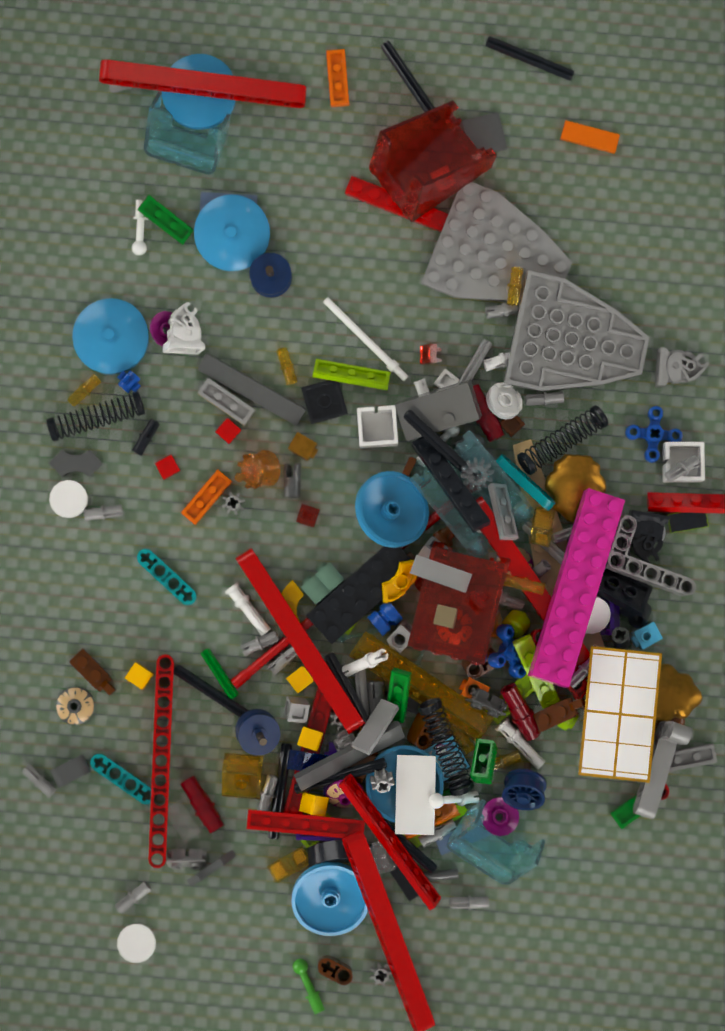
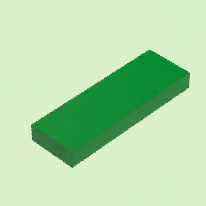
[137,194,194,245]
[387,667,412,723]

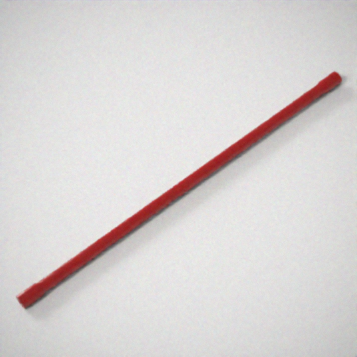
[230,472,488,689]

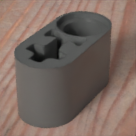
[50,754,92,788]

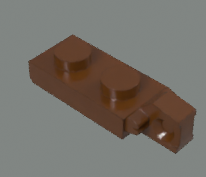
[69,648,116,696]
[533,698,585,732]

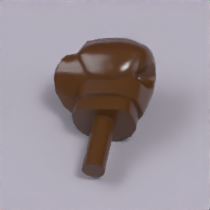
[433,522,462,548]

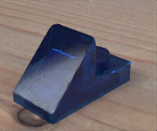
[287,750,329,771]

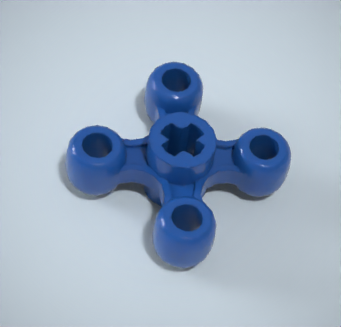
[625,406,683,463]
[488,624,526,678]

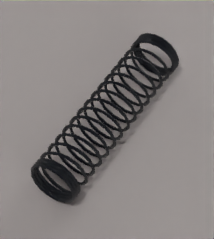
[46,391,145,442]
[517,405,608,475]
[418,698,474,796]

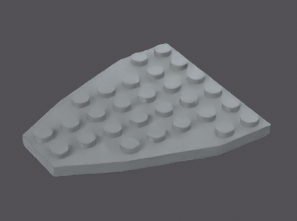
[421,178,572,302]
[504,270,649,391]

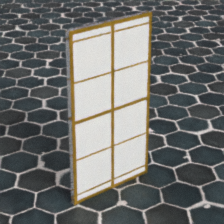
[578,645,662,783]

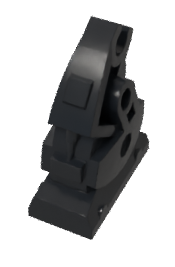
[629,510,670,564]

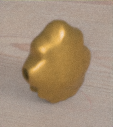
[545,454,606,523]
[656,664,703,723]

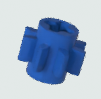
[117,370,141,394]

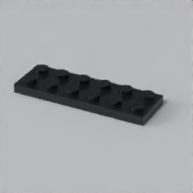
[306,546,411,644]

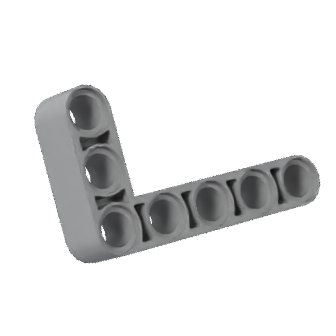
[605,515,696,596]
[633,721,693,819]

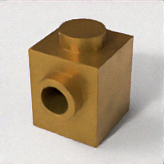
[288,432,319,461]

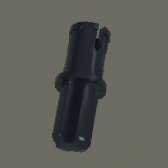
[131,419,160,456]

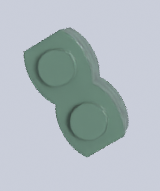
[301,562,345,605]

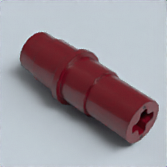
[473,384,505,443]
[500,683,541,741]
[180,775,225,834]

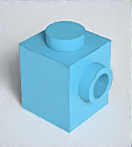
[631,621,663,650]

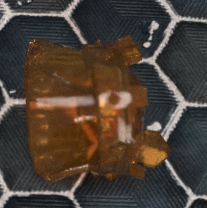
[234,449,280,490]

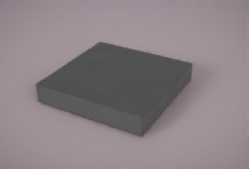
[461,112,507,158]

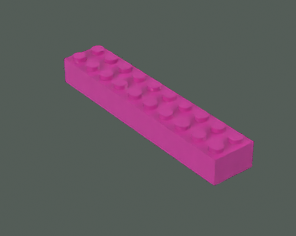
[528,488,625,688]

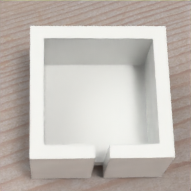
[357,405,398,449]
[662,442,705,483]

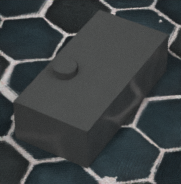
[395,379,482,441]

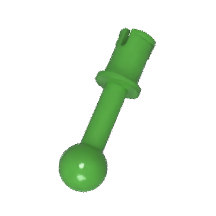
[293,959,325,1015]

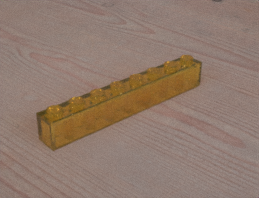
[349,631,494,742]

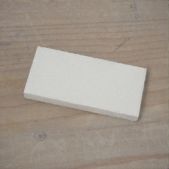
[395,755,436,835]

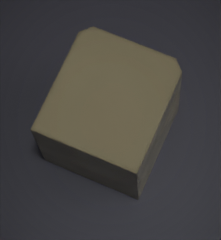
[433,604,458,629]

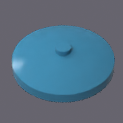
[162,54,236,130]
[194,195,270,271]
[72,298,149,375]
[355,471,429,548]
[366,745,444,823]
[291,862,368,936]

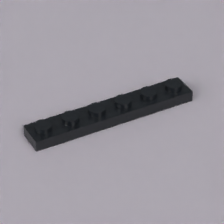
[412,437,490,533]

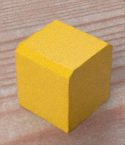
[125,662,154,690]
[286,666,314,693]
[297,726,324,751]
[299,792,329,817]

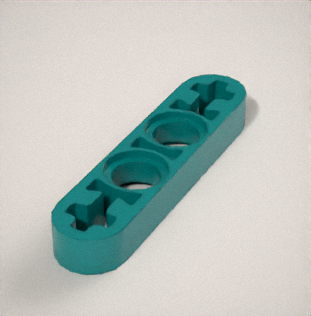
[495,454,556,511]
[137,549,197,605]
[90,754,156,804]

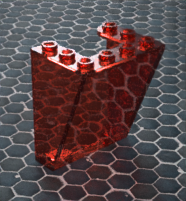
[369,100,497,222]
[408,541,511,665]

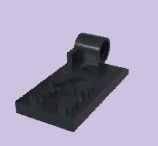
[597,568,653,628]

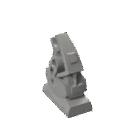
[655,347,709,388]

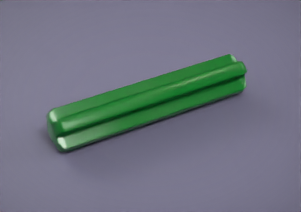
[201,648,239,700]

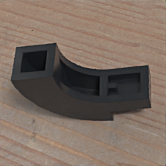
[307,840,374,867]

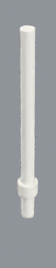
[323,297,409,382]

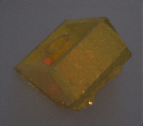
[222,753,263,799]

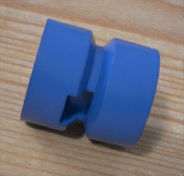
[367,602,403,636]

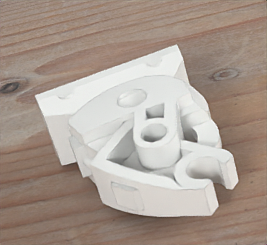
[163,302,205,355]

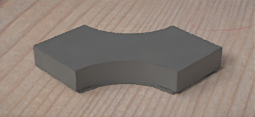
[49,450,103,477]
[187,849,236,886]

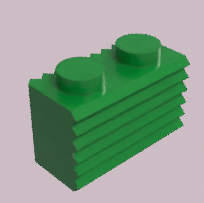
[470,738,498,784]

